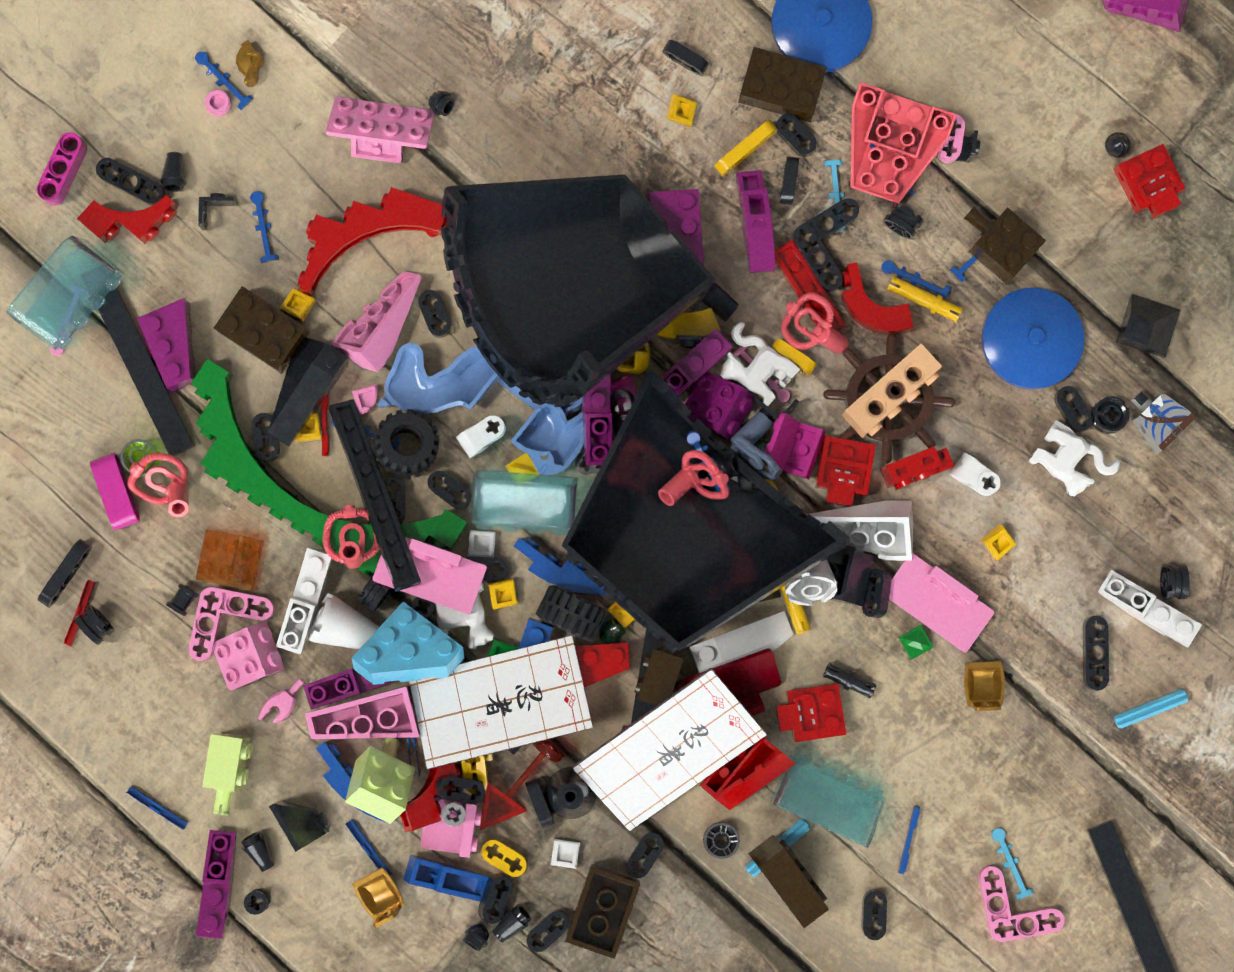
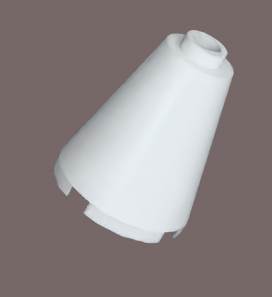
[785,559,837,606]
[308,592,379,650]

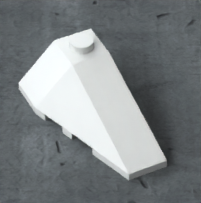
[806,501,913,560]
[689,611,793,673]

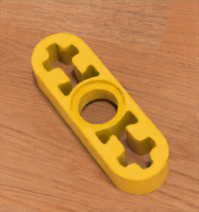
[714,120,778,177]

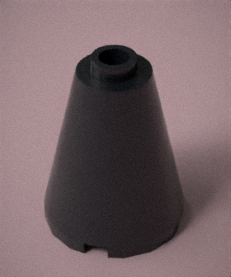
[545,767,597,819]

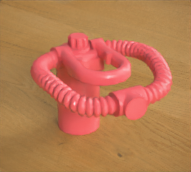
[781,292,848,354]
[658,450,729,506]
[127,452,189,517]
[323,505,380,569]

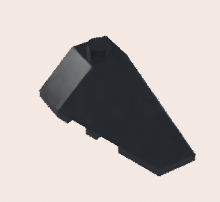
[268,337,348,447]

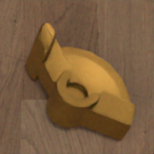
[236,40,264,87]

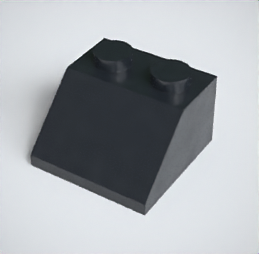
[827,548,873,606]

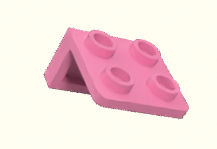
[213,621,285,690]
[420,797,482,858]

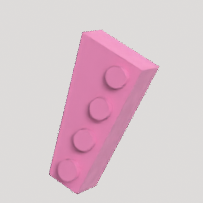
[305,686,421,739]

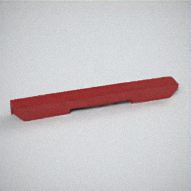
[322,393,329,456]
[64,580,96,647]

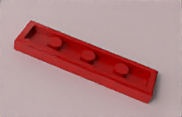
[774,239,846,331]

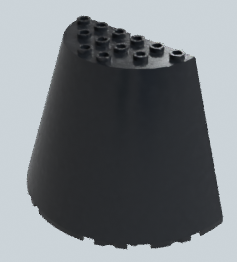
[441,174,715,407]
[561,370,851,653]

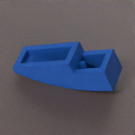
[403,855,490,902]

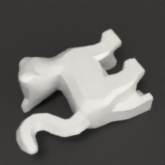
[720,322,800,407]
[1028,420,1120,497]
[434,583,494,650]

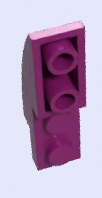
[735,170,775,273]
[660,328,733,397]
[582,374,612,465]
[303,668,399,710]
[196,830,236,940]

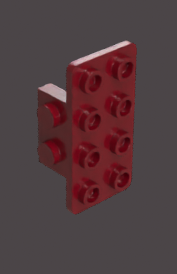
[675,648,781,717]

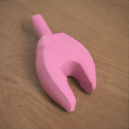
[258,678,304,724]

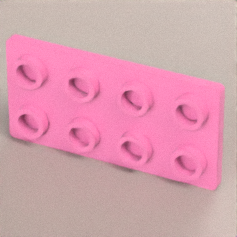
[326,97,434,164]
[373,537,487,615]
[889,554,994,653]

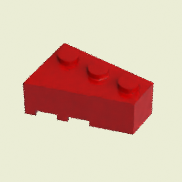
[574,643,630,687]
[699,737,795,810]

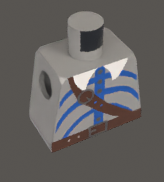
[1131,390,1196,453]

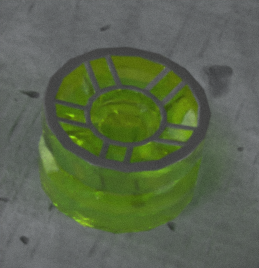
[120,439,160,476]

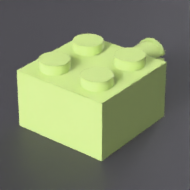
[202,733,253,815]
[345,738,415,824]

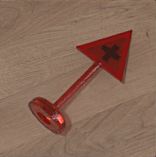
[479,739,564,830]

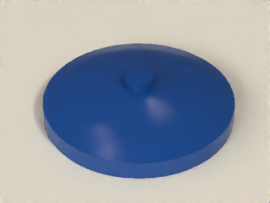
[771,0,872,73]
[981,288,1084,389]

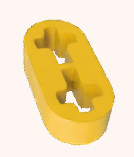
[771,338,817,376]
[461,755,488,794]
[481,839,527,877]

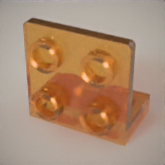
[196,530,264,591]

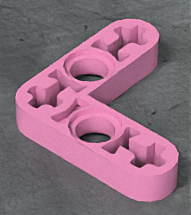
[189,587,275,661]
[978,865,1065,942]

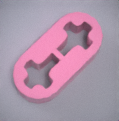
[937,115,965,163]

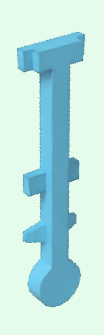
[824,159,846,231]
[991,828,1034,900]

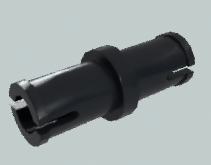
[823,662,877,699]

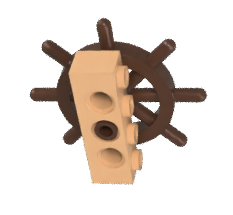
[823,334,955,464]

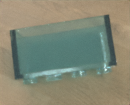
[7,236,124,350]
[472,470,578,536]
[770,753,886,848]

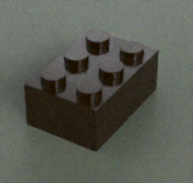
[738,47,827,123]
[213,286,310,374]
[748,835,829,928]
[565,864,640,959]

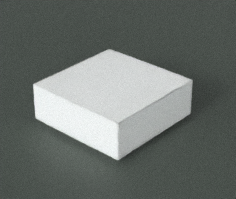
[468,530,496,557]
[551,838,580,869]

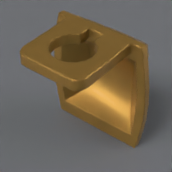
[964,661,1005,711]
[352,867,405,928]

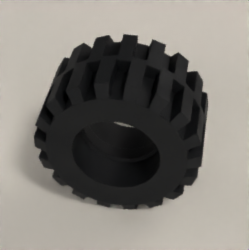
[374,409,439,479]
[536,585,607,642]

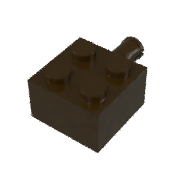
[964,206,1046,285]
[634,638,683,706]

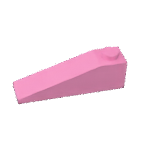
[330,271,422,372]

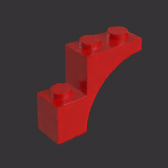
[77,195,178,244]
[400,762,462,832]

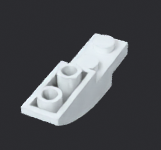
[276,546,332,654]
[1098,570,1202,648]

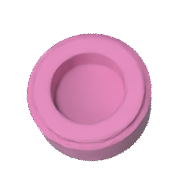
[205,90,232,117]

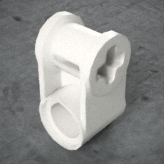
[456,416,506,459]
[949,453,1000,496]

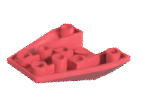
[850,82,957,204]

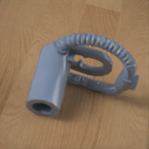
[730,412,782,480]

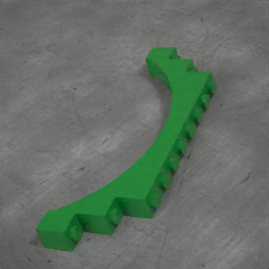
[190,359,468,575]

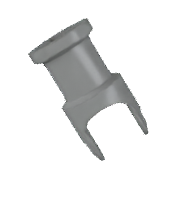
[441,802,466,827]

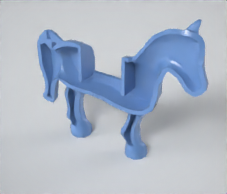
[377,343,584,476]

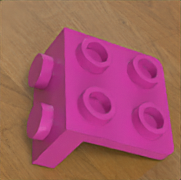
[765,412,826,480]

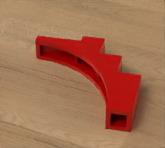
[298,187,447,296]

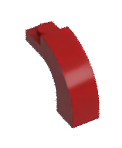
[840,262,914,335]

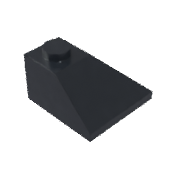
[1116,294,1180,358]
[269,800,330,852]

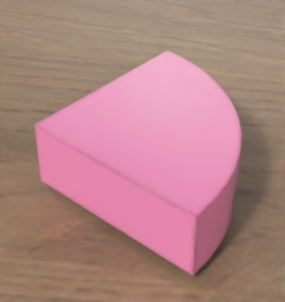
[352,384,378,416]

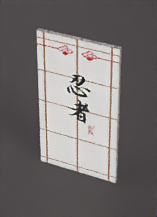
[409,636,593,769]
[572,668,767,831]

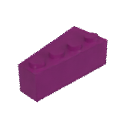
[647,189,704,265]

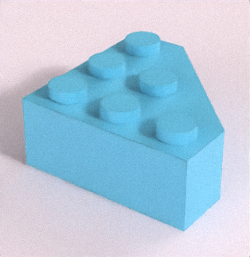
[352,602,464,685]

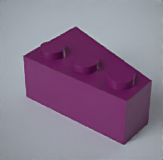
[1102,0,1188,32]
[137,298,196,392]

